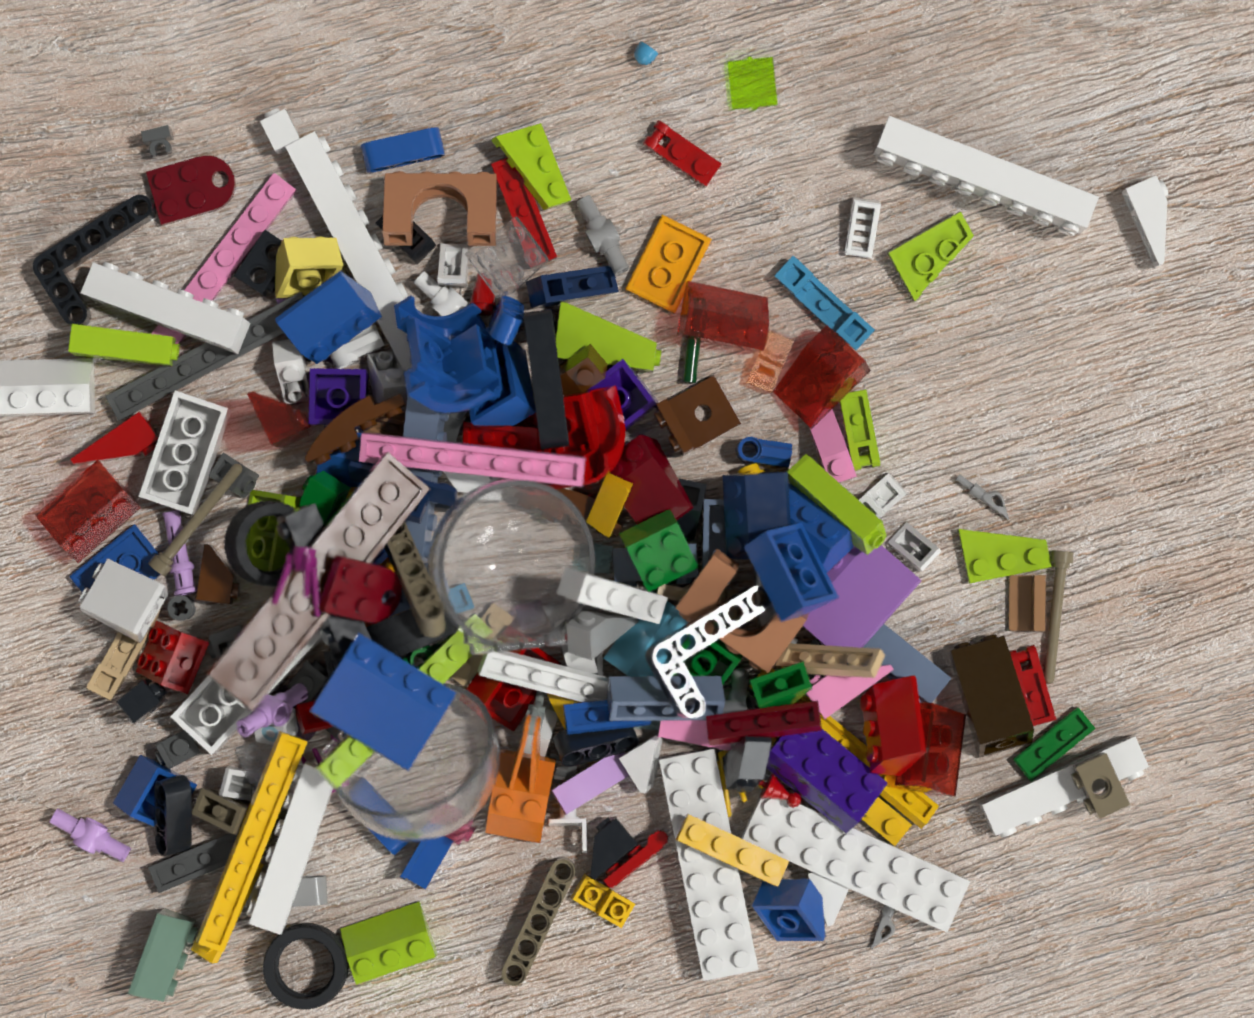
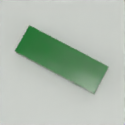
[1013,707,1096,781]

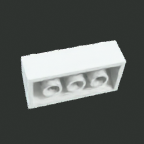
[0,358,95,417]

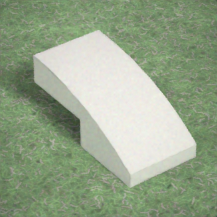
[859,473,907,519]

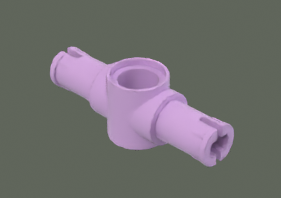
[236,683,308,737]
[49,808,131,862]

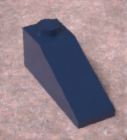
[526,265,619,309]

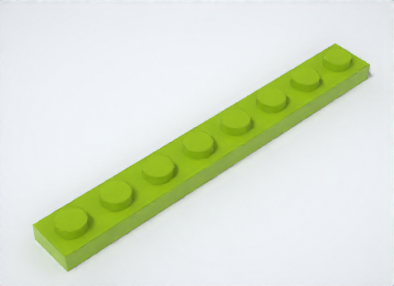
[316,615,492,789]

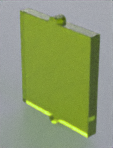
[727,56,778,111]

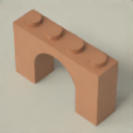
[383,171,497,246]
[676,549,809,673]

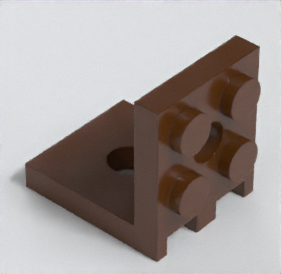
[654,375,741,456]

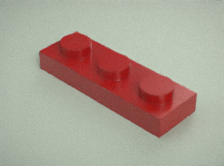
[463,421,542,452]

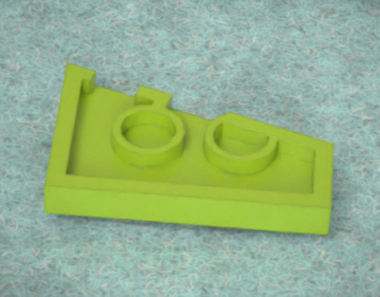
[491,123,571,210]

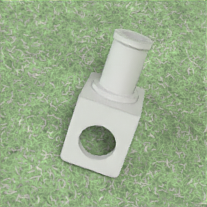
[548,807,587,853]

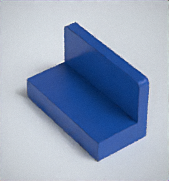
[400,826,454,889]

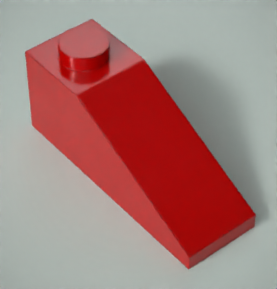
[70,411,159,465]

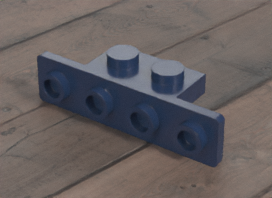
[348,461,458,524]

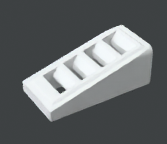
[844,197,881,258]

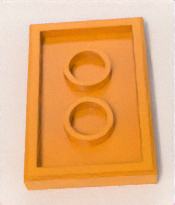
[625,215,712,314]

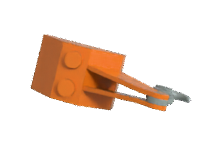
[485,690,556,843]

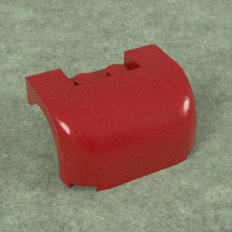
[511,385,626,492]

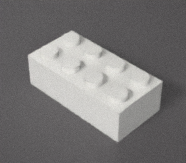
[139,391,232,515]

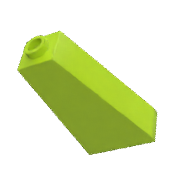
[556,302,661,372]
[68,324,180,366]
[787,454,887,555]

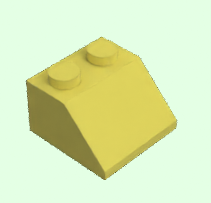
[275,236,343,298]

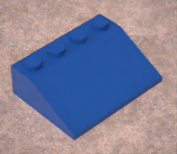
[310,633,456,771]

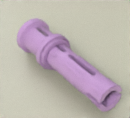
[162,510,198,596]

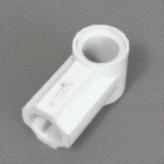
[330,324,385,369]

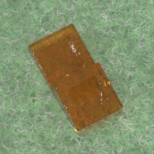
[746,329,794,393]

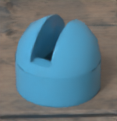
[634,41,659,65]

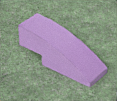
[551,752,629,815]

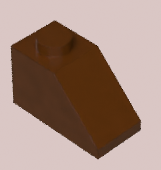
[196,544,240,604]

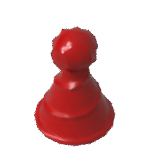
[758,773,801,808]

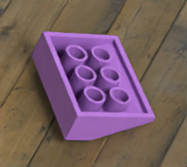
[802,545,921,648]

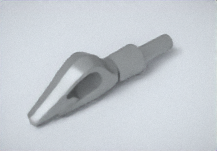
[956,474,1009,521]
[870,904,896,949]

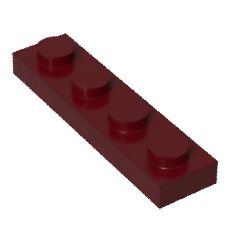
[706,701,822,746]

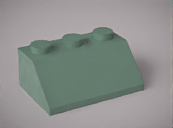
[128,908,198,1002]

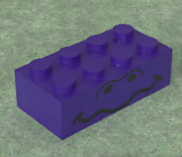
[766,729,888,833]

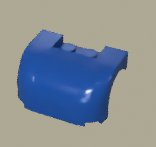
[394,295,502,413]

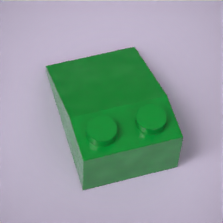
[672,637,743,685]

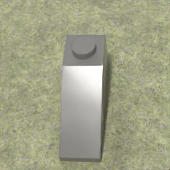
[567,610,639,660]

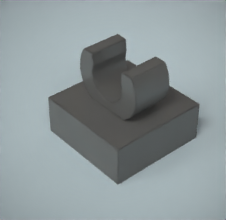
[141,125,174,157]
[550,753,577,784]

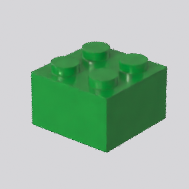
[619,509,699,592]

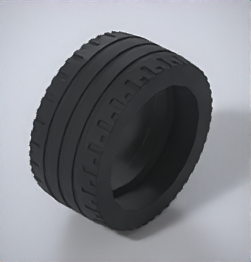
[224,501,295,587]
[367,596,456,657]
[263,923,349,1010]

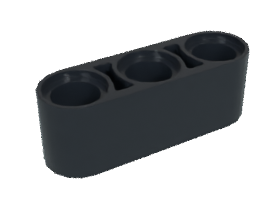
[553,727,639,767]
[154,775,192,857]

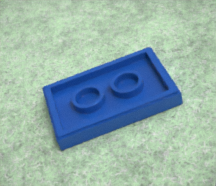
[69,524,161,592]

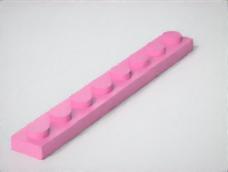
[151,173,297,366]
[359,432,586,487]

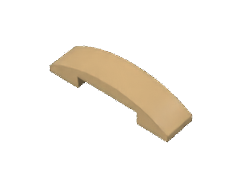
[86,603,165,701]

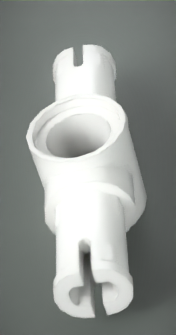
[414,271,468,316]

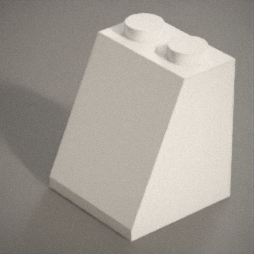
[78,559,168,644]

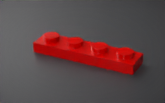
[491,157,557,268]

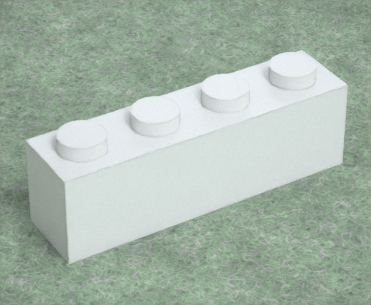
[557,567,668,624]

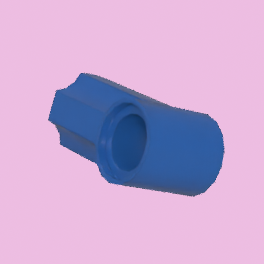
[735,437,792,468]

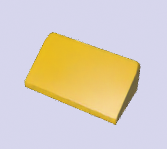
[586,473,633,538]

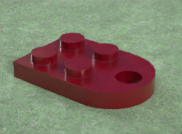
[146,155,236,226]
[318,554,402,623]

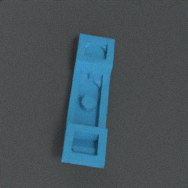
[774,256,875,351]

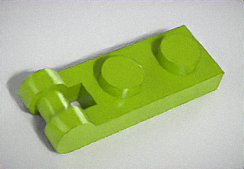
[838,389,881,471]

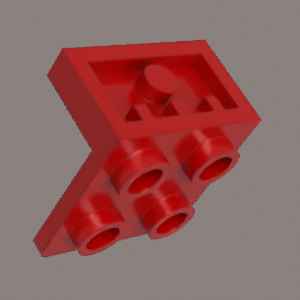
[136,621,209,694]

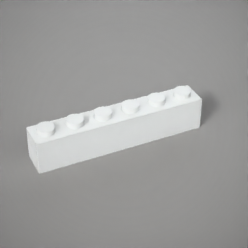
[81,262,251,354]
[979,735,1149,838]
[247,761,333,935]

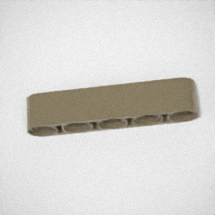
[384,521,445,637]
[502,857,576,986]

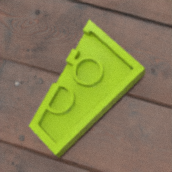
[887,211,974,301]
[958,529,1052,584]

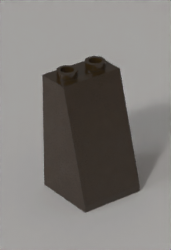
[950,634,1034,758]

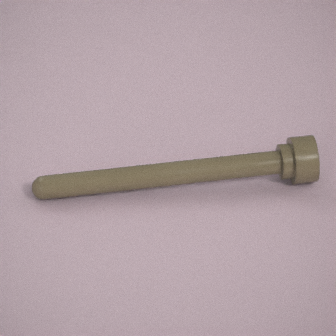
[148,464,243,577]
[1044,550,1074,684]

